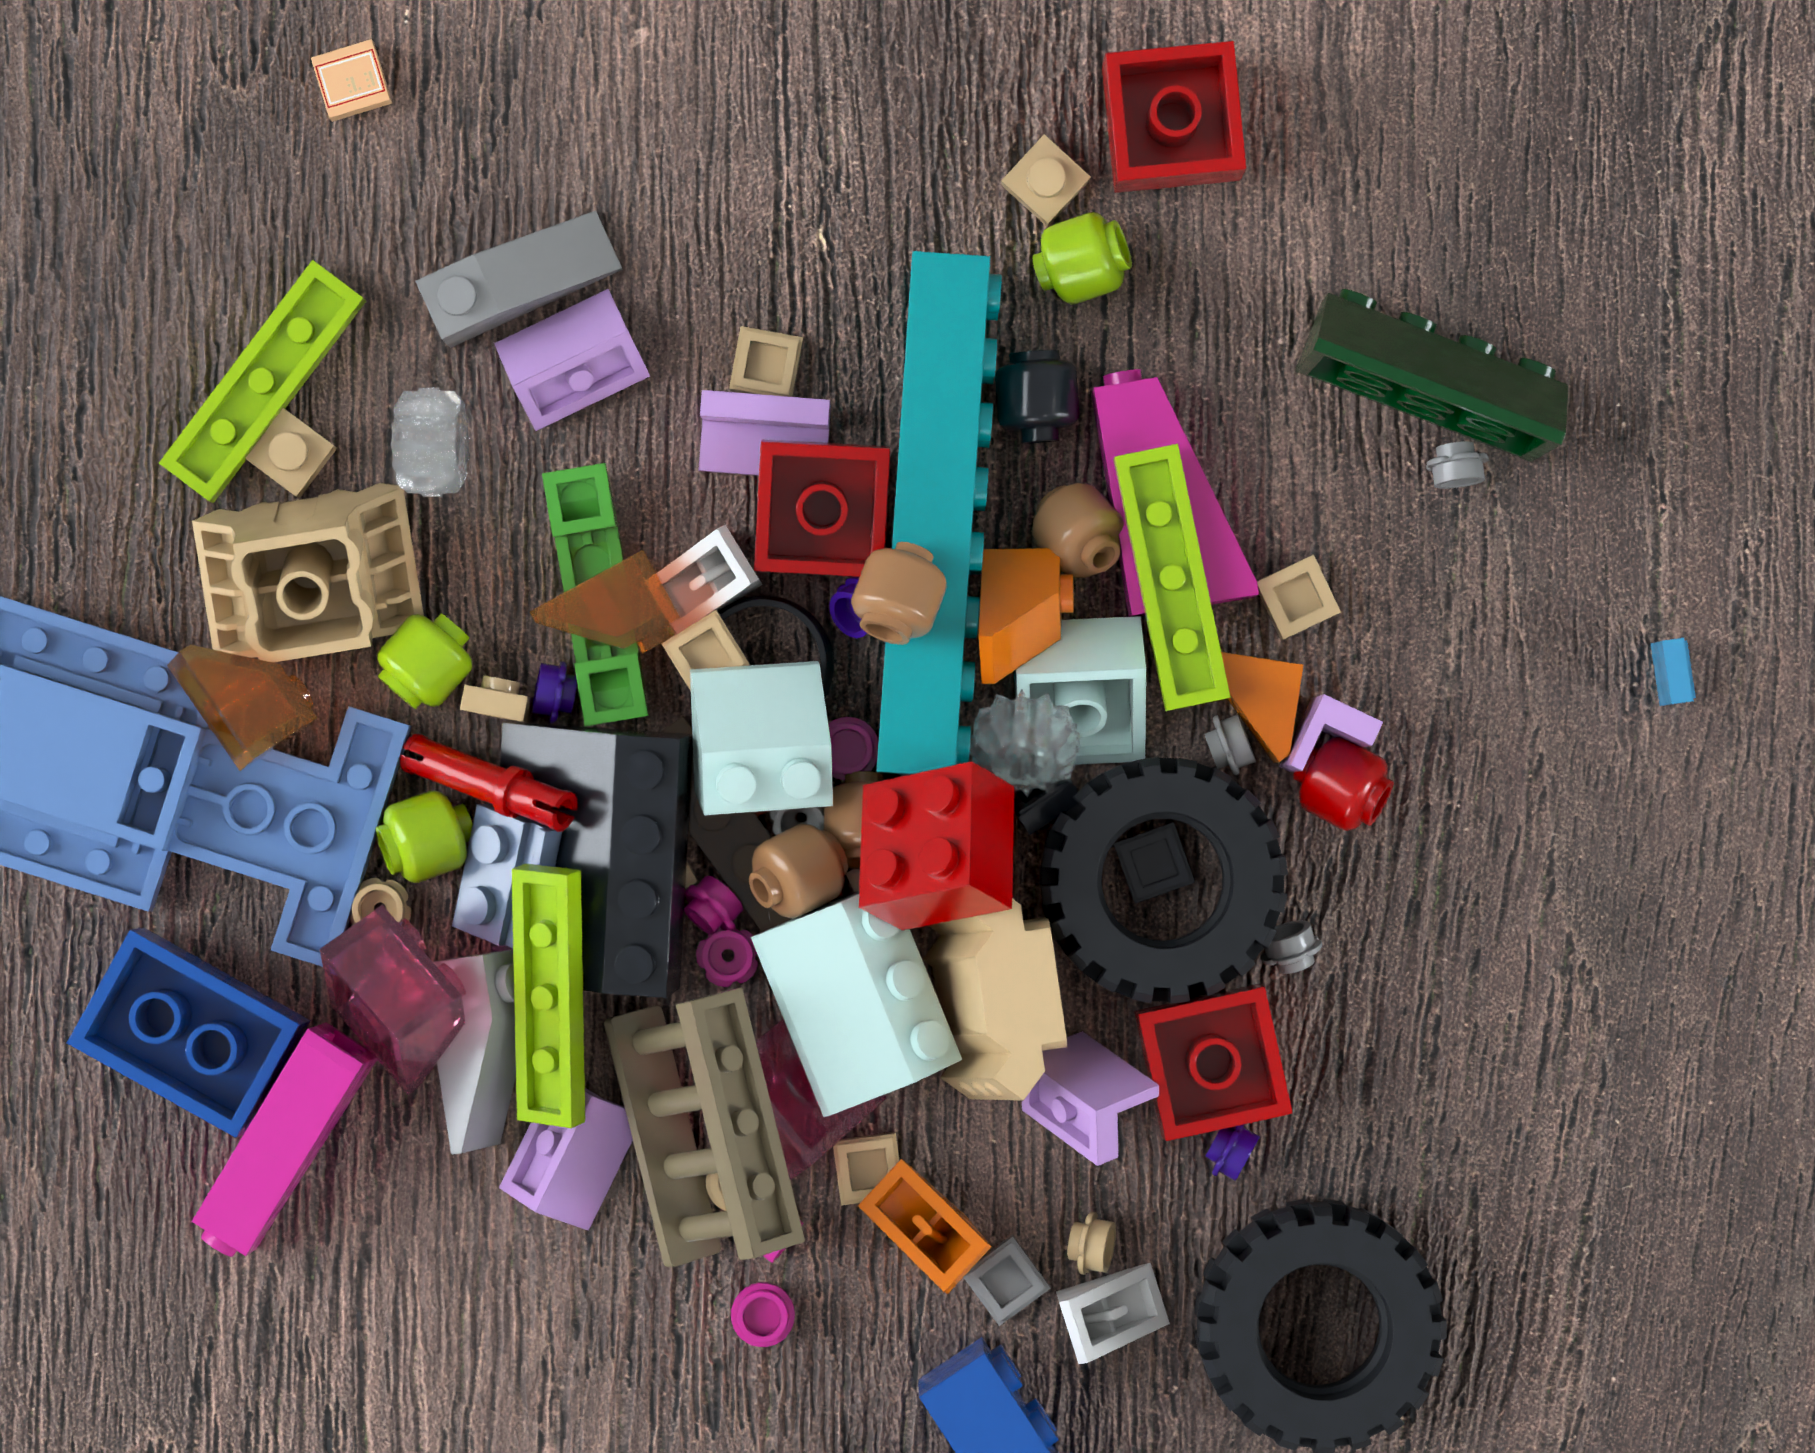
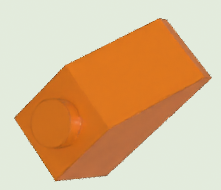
[979,548,1074,684]

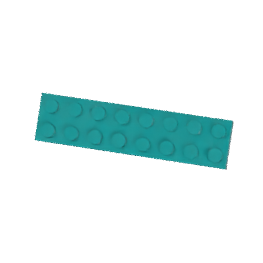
[877,251,1002,775]

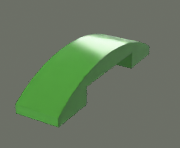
[542,463,649,726]

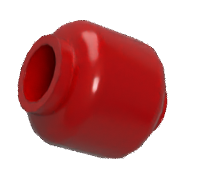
[1293,737,1394,831]

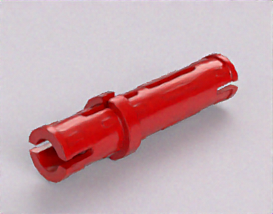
[400,733,577,832]

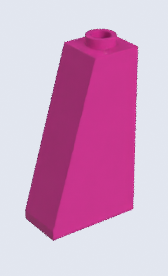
[1091,369,1259,617]
[191,1022,380,1257]

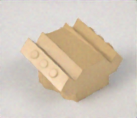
[192,483,424,665]
[922,898,1067,1101]

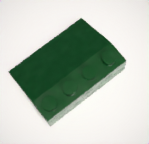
[1295,289,1568,462]

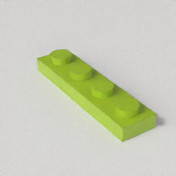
[159,260,366,503]
[1113,444,1231,711]
[512,864,585,1128]

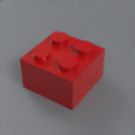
[1102,41,1246,193]
[754,439,890,577]
[859,761,1014,930]
[1134,984,1293,1141]

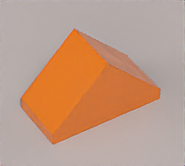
[1221,652,1304,763]
[858,1159,992,1294]

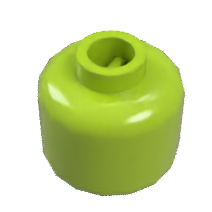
[1032,212,1132,305]
[377,613,472,710]
[375,790,473,883]

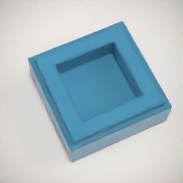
[1650,638,1696,706]

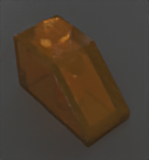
[529,550,683,653]
[167,644,317,771]

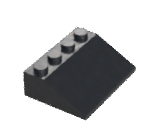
[491,722,693,998]

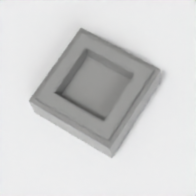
[963,1235,1051,1326]

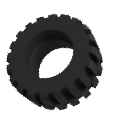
[1039,757,1288,1004]
[1194,1199,1447,1453]

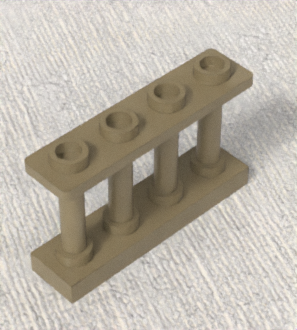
[604,987,805,1268]

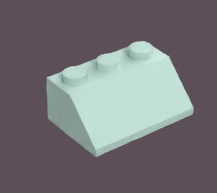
[751,891,963,1117]

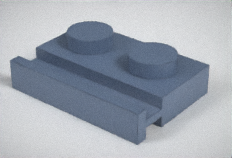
[452,804,562,948]

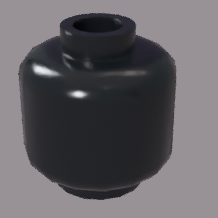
[995,350,1080,444]

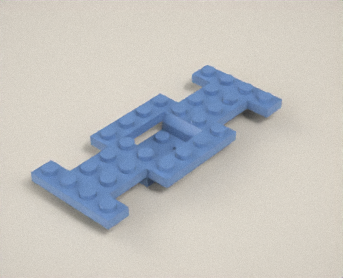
[0,596,412,970]

